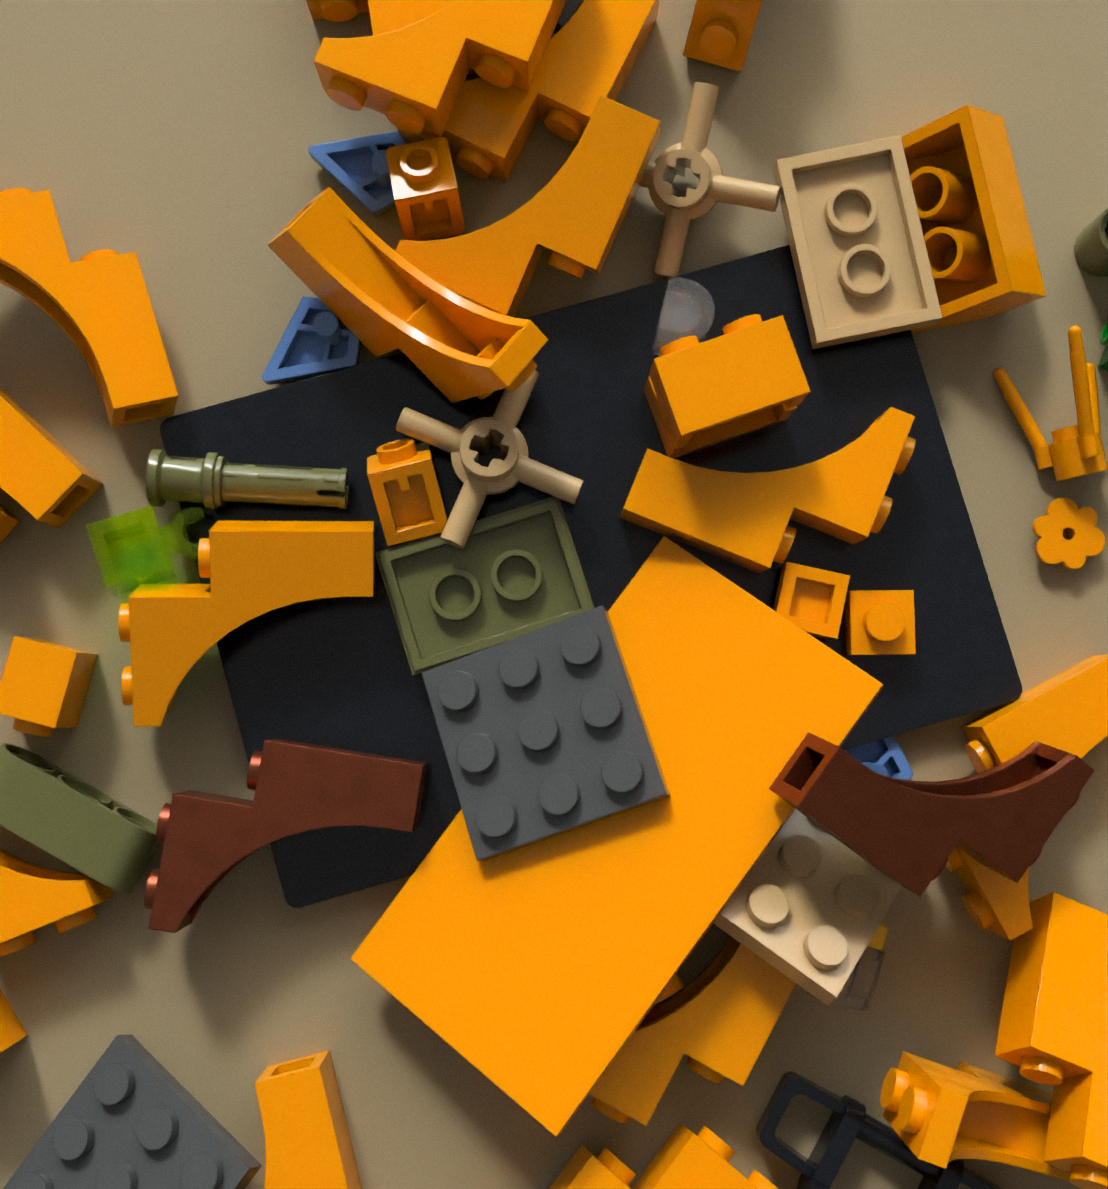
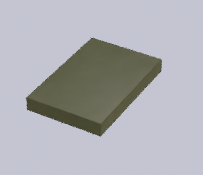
[375,496,594,676]

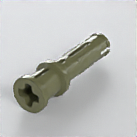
[146,449,349,510]

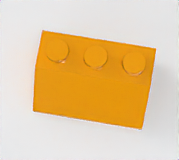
[901,105,1046,333]

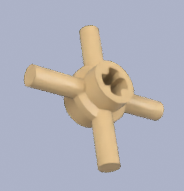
[639,82,781,278]
[396,370,584,549]

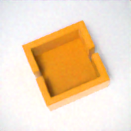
[644,314,811,458]

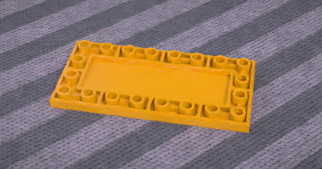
[350,536,883,1136]

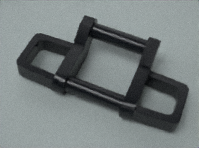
[756,1071,1002,1189]

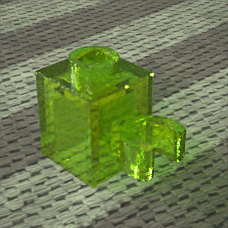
[86,506,205,596]

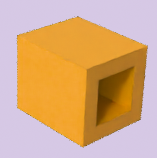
[0,636,98,737]

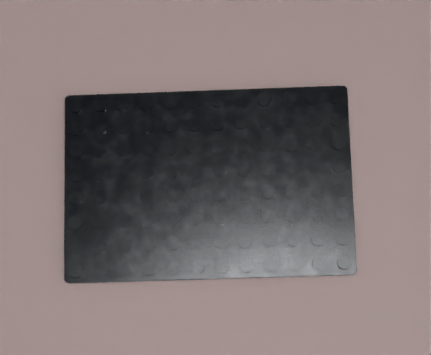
[160,245,1022,908]

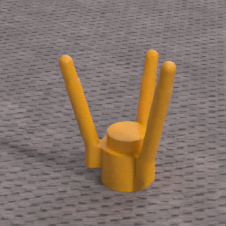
[993,325,1108,482]

